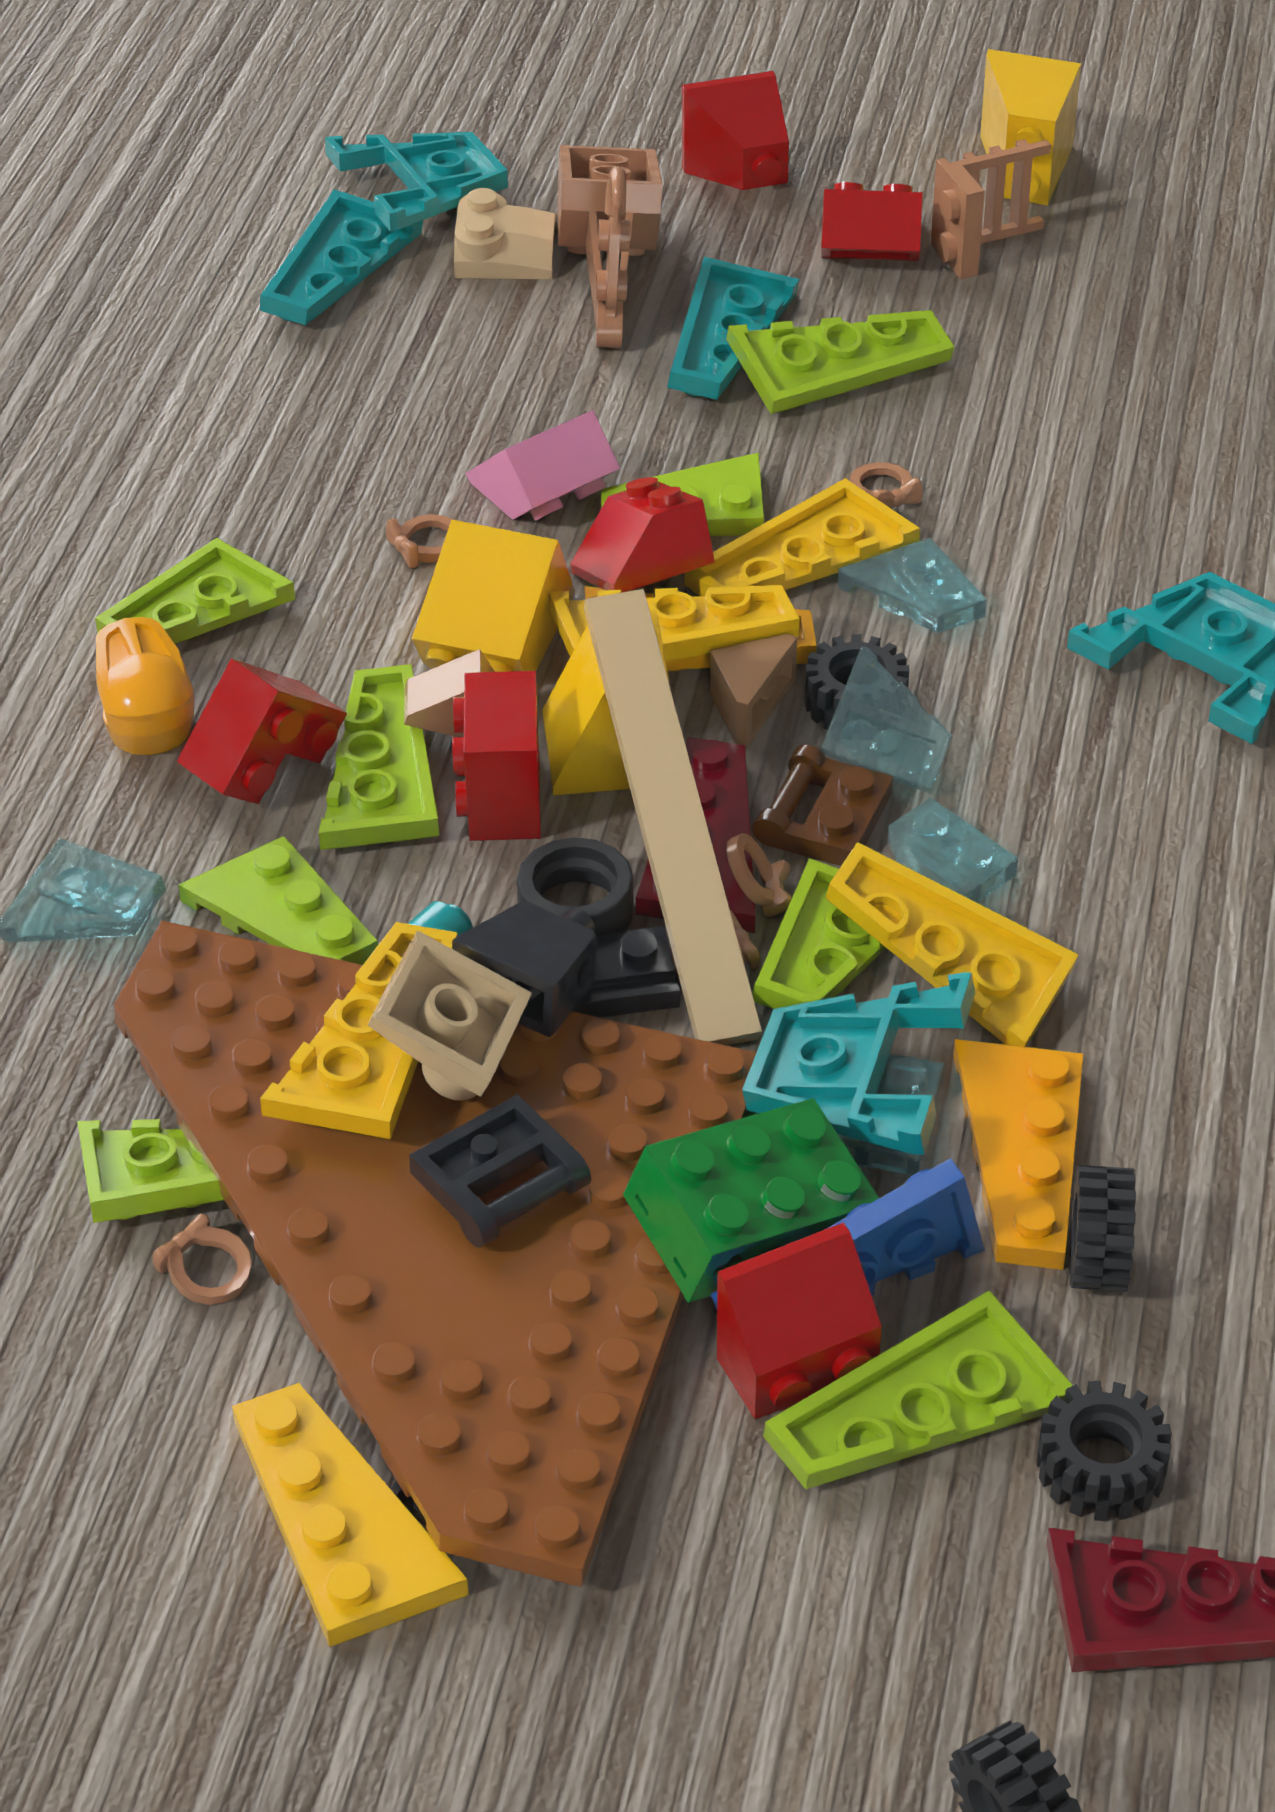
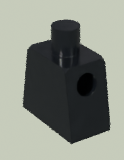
[452,902,597,1038]

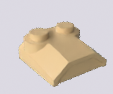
[454,188,558,279]
[368,930,532,1100]

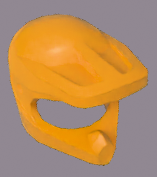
[96,617,194,755]

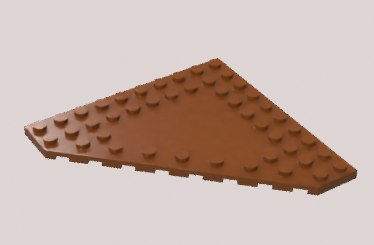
[114,920,757,1587]

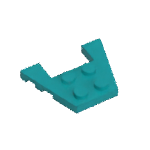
[325,132,508,231]
[1067,572,1275,744]
[742,972,975,1155]

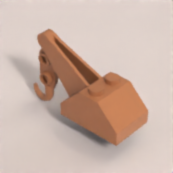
[557,145,662,348]

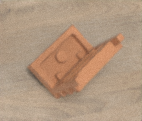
[931,139,1051,279]

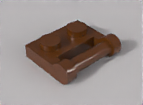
[752,744,894,866]

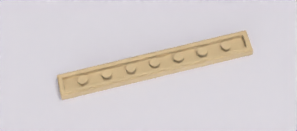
[584,589,762,1046]

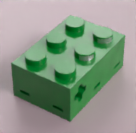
[623,1098,879,1303]

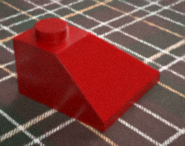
[682,71,789,190]

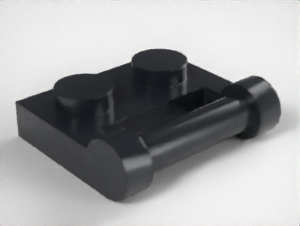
[409,1094,592,1248]

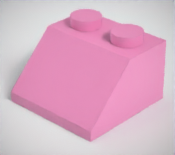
[466,410,621,521]

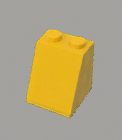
[980,49,1081,205]
[412,519,575,672]
[542,603,669,795]

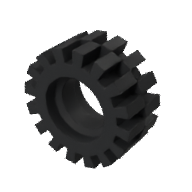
[805,634,909,737]
[1069,1165,1136,1292]
[1036,1380,1172,1522]
[949,1720,1082,1812]

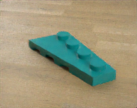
[259,189,423,325]
[667,257,800,400]

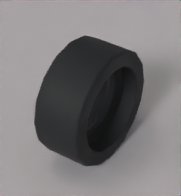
[516,837,634,935]

